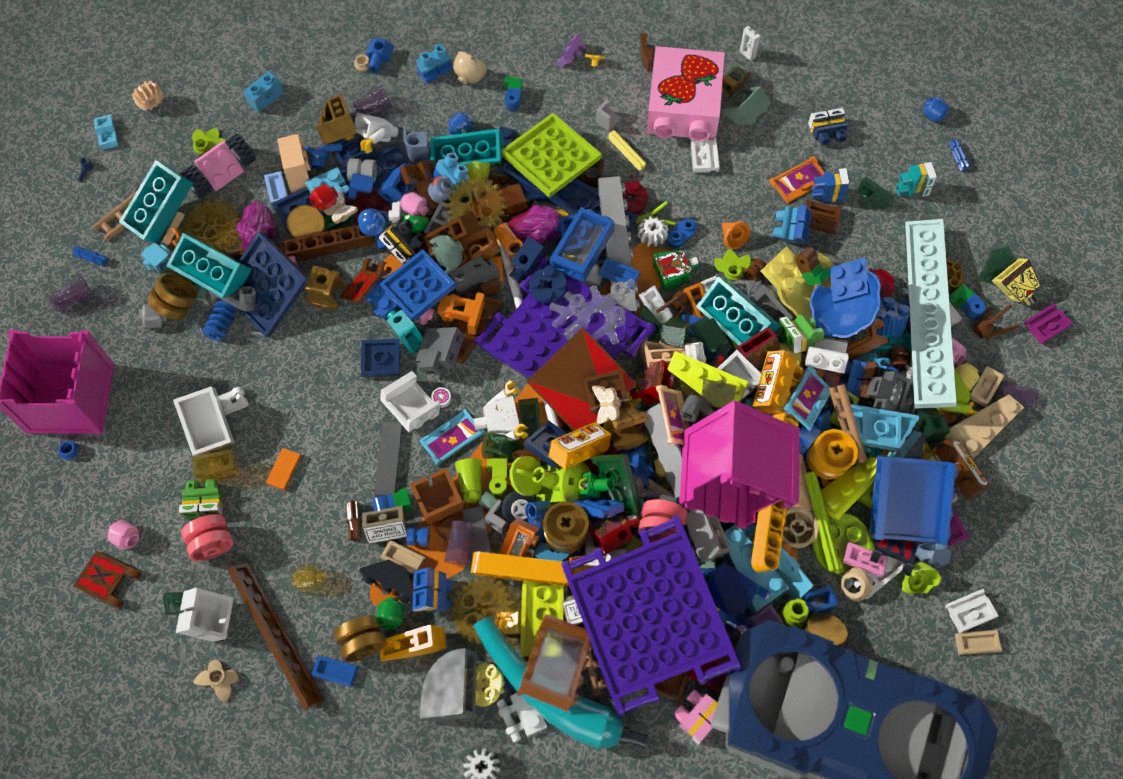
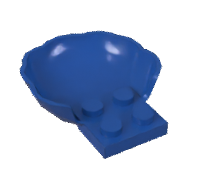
[810,257,881,338]

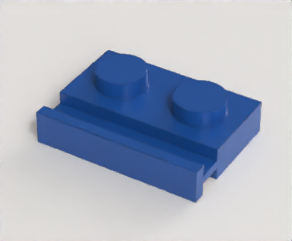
[574,496,624,518]

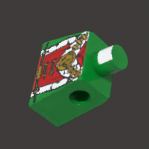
[652,250,699,292]

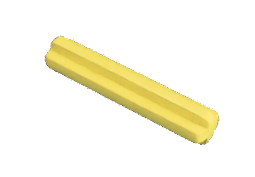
[608,131,646,171]

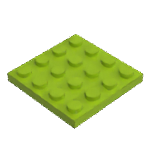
[501,113,602,198]

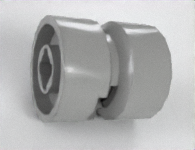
[347,158,377,183]

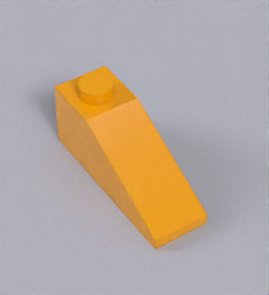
[380,625,447,661]

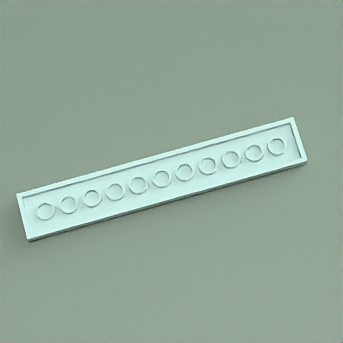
[906,219,956,408]

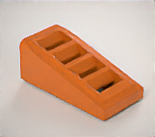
[683,282,709,320]

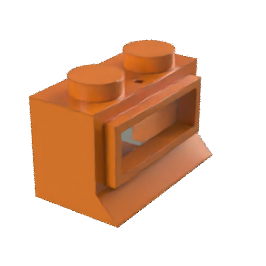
[499,518,540,558]

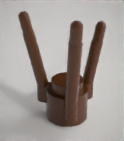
[656,291,689,332]
[973,304,1020,340]

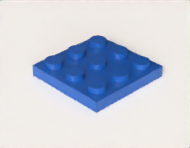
[380,249,457,322]

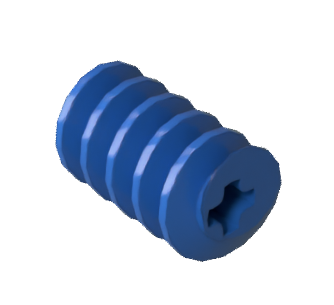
[202,301,239,342]

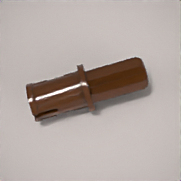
[346,500,362,541]

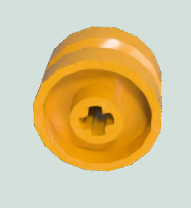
[807,429,858,480]

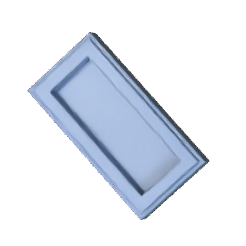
[264,171,288,203]

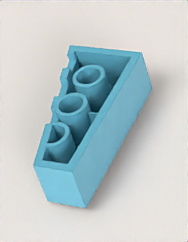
[724,524,789,616]

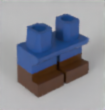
[838,360,881,402]

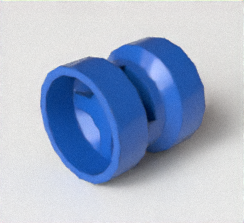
[407,525,430,547]

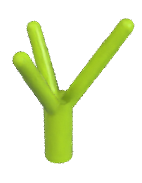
[636,201,676,226]

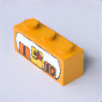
[753,350,798,414]
[549,422,611,469]

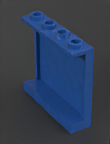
[869,455,958,546]

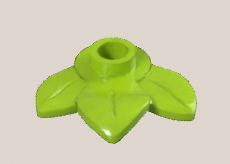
[192,128,226,155]
[714,249,751,281]

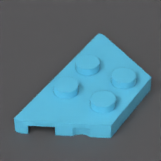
[843,404,919,451]

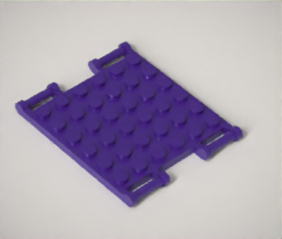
[473,257,656,379]
[561,515,742,717]

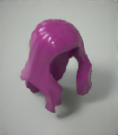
[235,201,275,250]
[507,205,560,245]

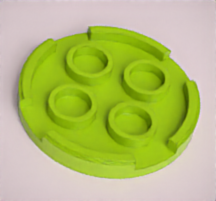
[812,513,873,575]

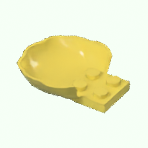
[761,246,834,319]

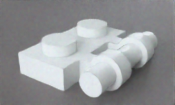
[497,693,547,743]

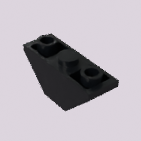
[359,559,414,604]

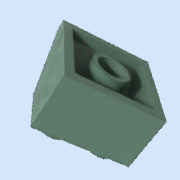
[720,86,771,126]

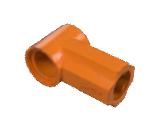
[493,222,523,259]

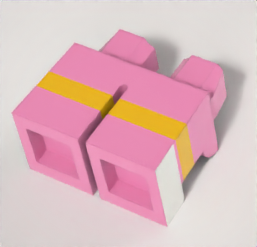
[673,690,717,745]

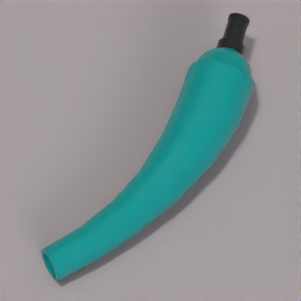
[473,616,649,750]

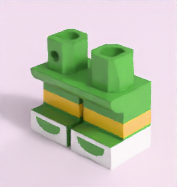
[779,314,824,354]
[179,479,222,519]

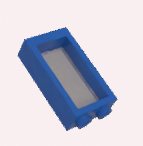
[550,208,614,282]

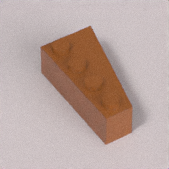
[428,227,500,276]

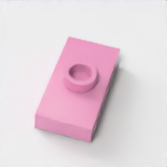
[842,542,888,577]

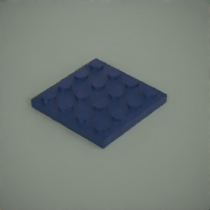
[238,232,310,337]

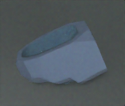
[915,542,951,567]

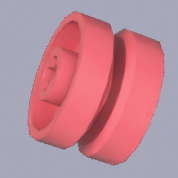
[638,500,688,542]
[181,514,234,562]

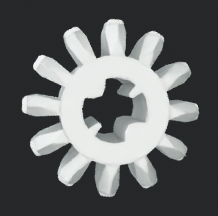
[638,216,668,247]
[463,749,501,779]

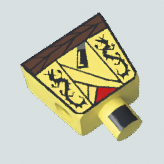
[992,258,1040,305]

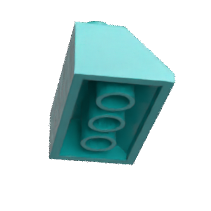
[430,129,504,165]
[166,233,251,299]
[696,277,781,345]

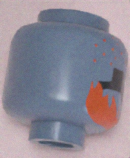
[428,176,455,203]

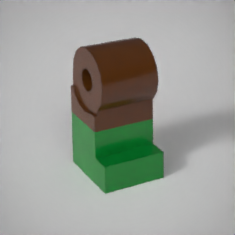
[795,247,830,286]

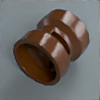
[743,258,767,284]
[889,346,909,372]

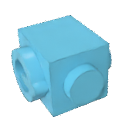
[140,243,172,275]

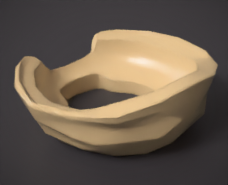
[841,567,873,601]

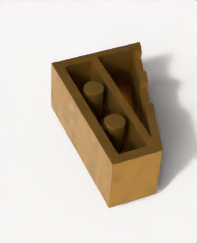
[316,94,357,145]

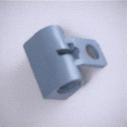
[403,125,430,164]

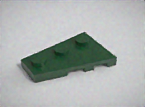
[590,454,641,515]

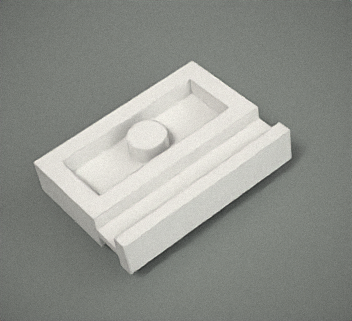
[690,139,719,173]
[945,589,998,633]

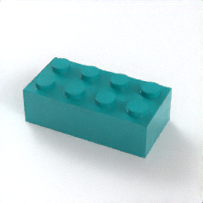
[119,160,194,244]

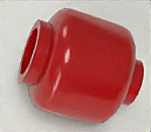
[309,184,338,211]

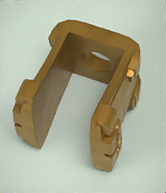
[305,265,347,311]
[603,403,648,451]

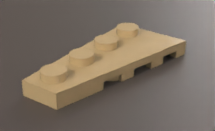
[941,394,1024,459]

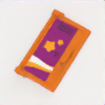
[769,156,824,204]

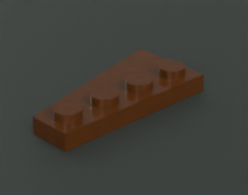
[456,292,504,364]

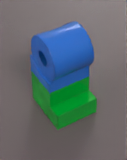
[504,77,523,111]
[949,284,986,320]
[372,488,412,512]

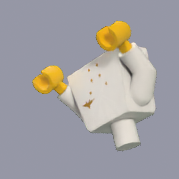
[345,113,398,153]
[474,381,528,444]

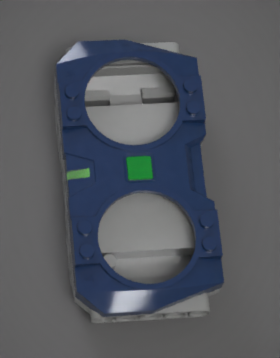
[710,620,998,779]

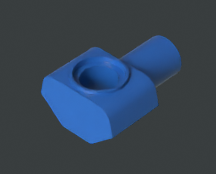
[366,38,394,74]

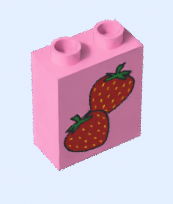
[646,46,725,142]

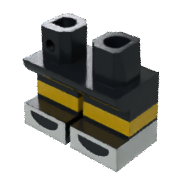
[379,219,425,263]

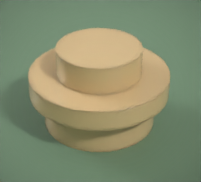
[354,55,370,71]

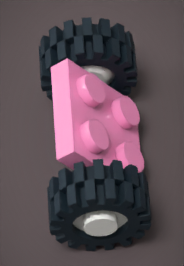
[180,133,256,199]

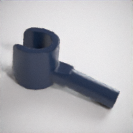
[77,157,93,182]

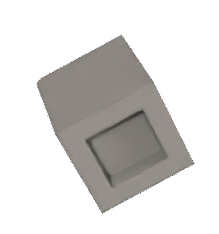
[596,100,620,131]
[485,499,509,534]

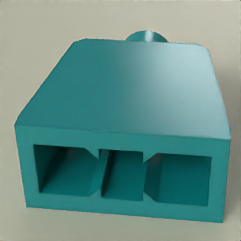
[387,310,423,355]

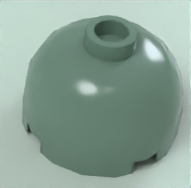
[429,235,464,274]

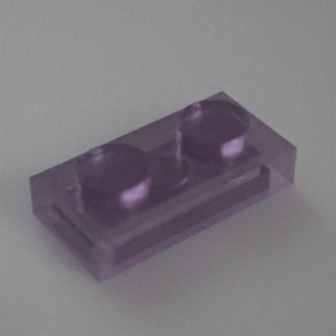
[996,382,1039,410]

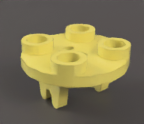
[475,663,505,707]

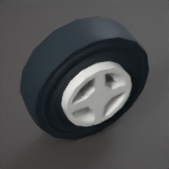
[502,491,536,524]

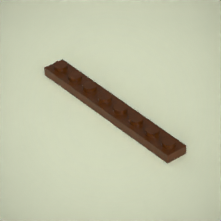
[227,562,325,710]

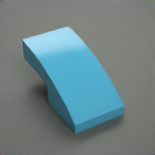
[94,114,119,150]

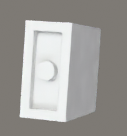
[805,336,848,373]
[380,371,440,432]

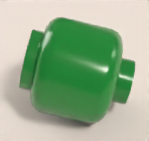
[377,597,405,630]

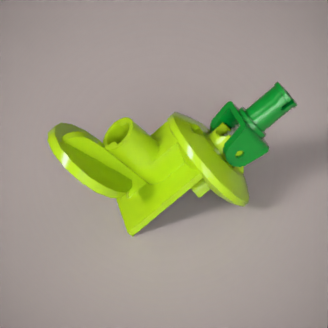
[510,456,615,503]

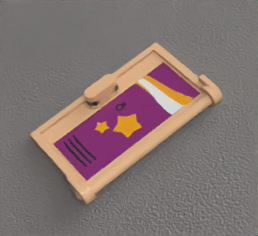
[656,385,690,445]

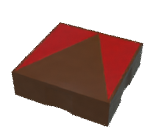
[526,327,637,431]

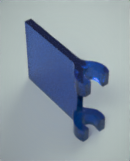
[708,561,772,629]

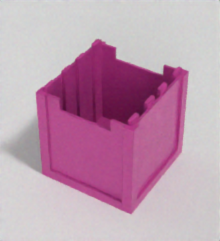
[0,330,115,434]
[679,400,800,530]

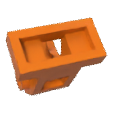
[437,292,485,335]

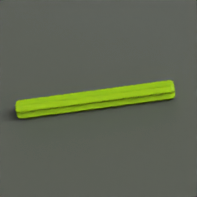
[804,472,841,572]

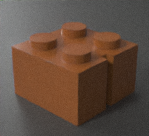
[410,468,464,526]

